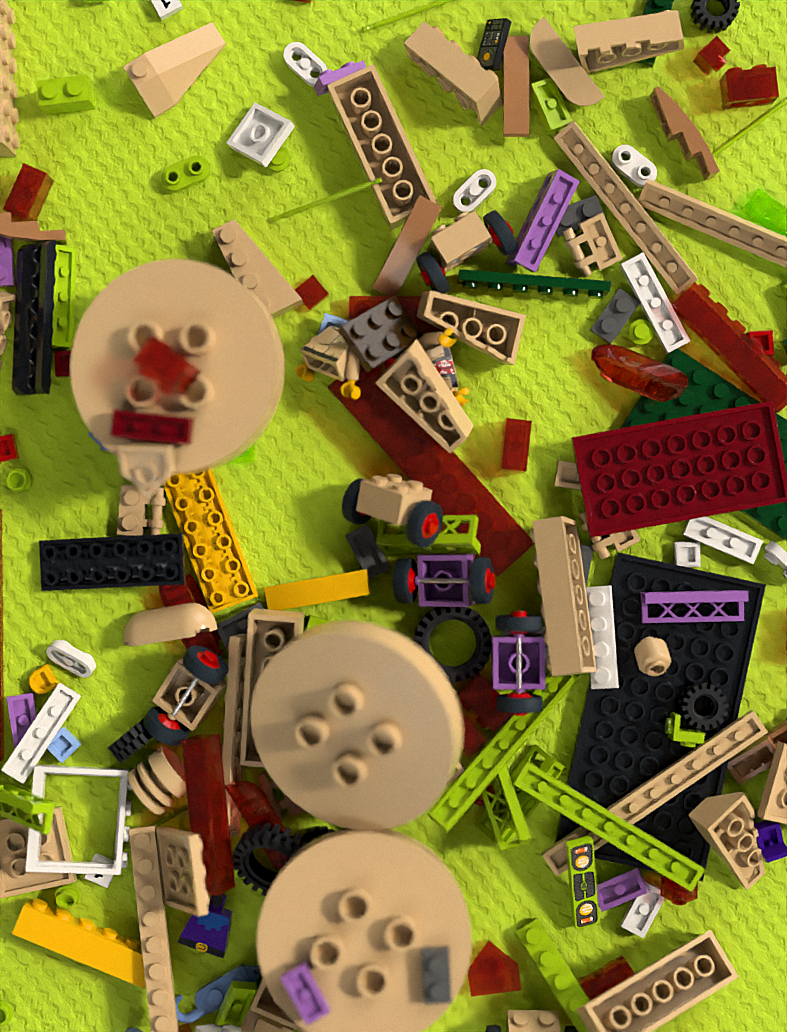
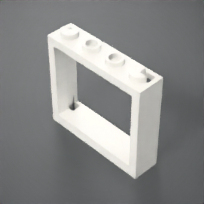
[26,764,132,875]

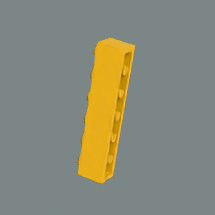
[12,899,146,989]

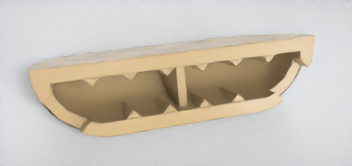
[530,17,605,106]
[123,603,217,647]

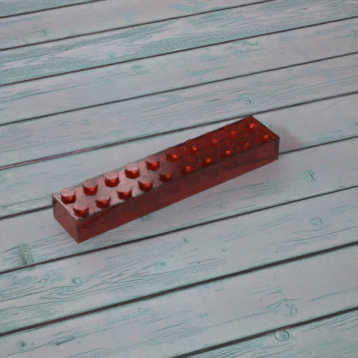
[328,364,535,577]

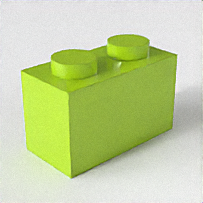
[36,75,96,115]

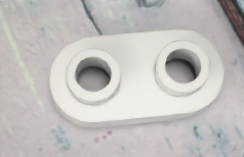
[284,42,327,87]
[611,145,657,188]
[453,169,496,214]
[764,541,787,578]
[46,640,96,678]

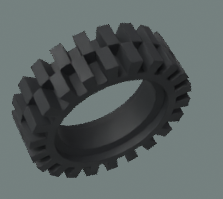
[413,607,492,683]
[232,823,308,896]

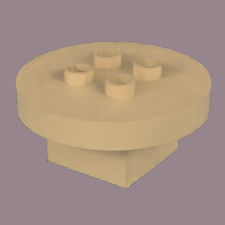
[70,259,285,474]
[251,621,463,831]
[257,828,472,1032]

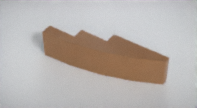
[502,36,529,137]
[650,86,720,181]
[372,195,442,297]
[0,212,67,243]
[727,719,787,785]

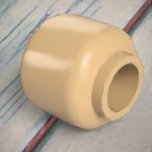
[634,637,671,676]

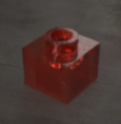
[693,36,731,76]
[661,876,698,906]

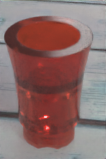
[577,955,635,1000]

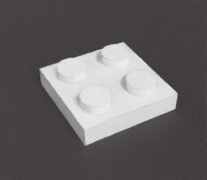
[227,103,295,167]

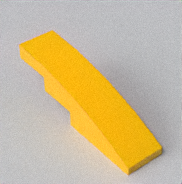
[264,569,371,610]

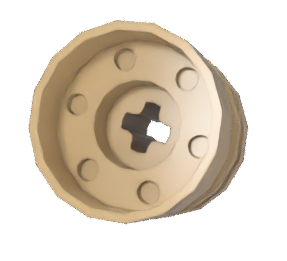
[127,745,195,815]

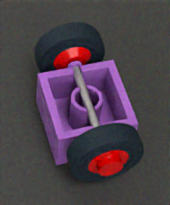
[392,554,495,607]
[491,611,545,716]

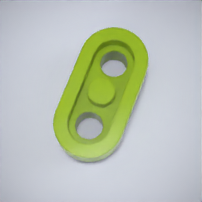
[161,156,211,193]

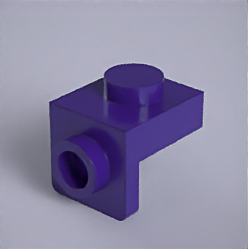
[754,820,787,863]

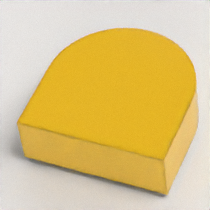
[29,664,59,694]

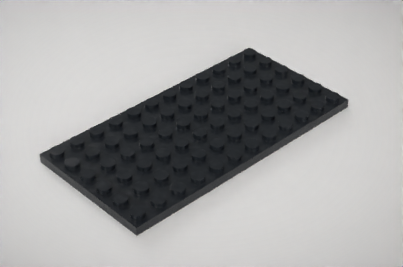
[554,552,766,882]

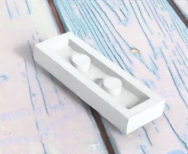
[682,517,763,564]

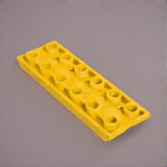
[163,469,258,613]

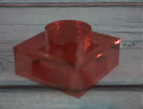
[294,275,329,311]

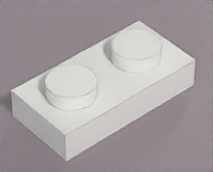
[620,880,667,938]

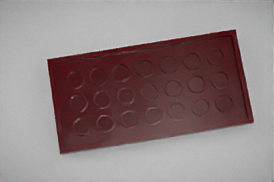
[571,401,787,538]

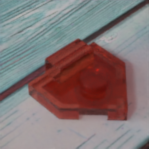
[467,940,521,997]

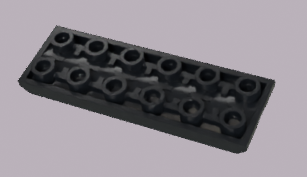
[12,240,57,396]
[39,533,186,591]

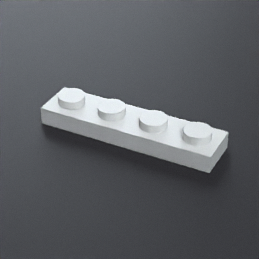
[620,252,690,354]
[586,586,619,689]
[1,682,81,784]

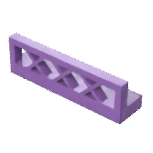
[505,169,580,273]
[641,590,748,623]

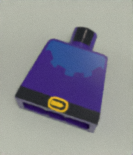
[178,891,233,958]

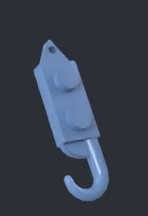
[175,963,261,1024]

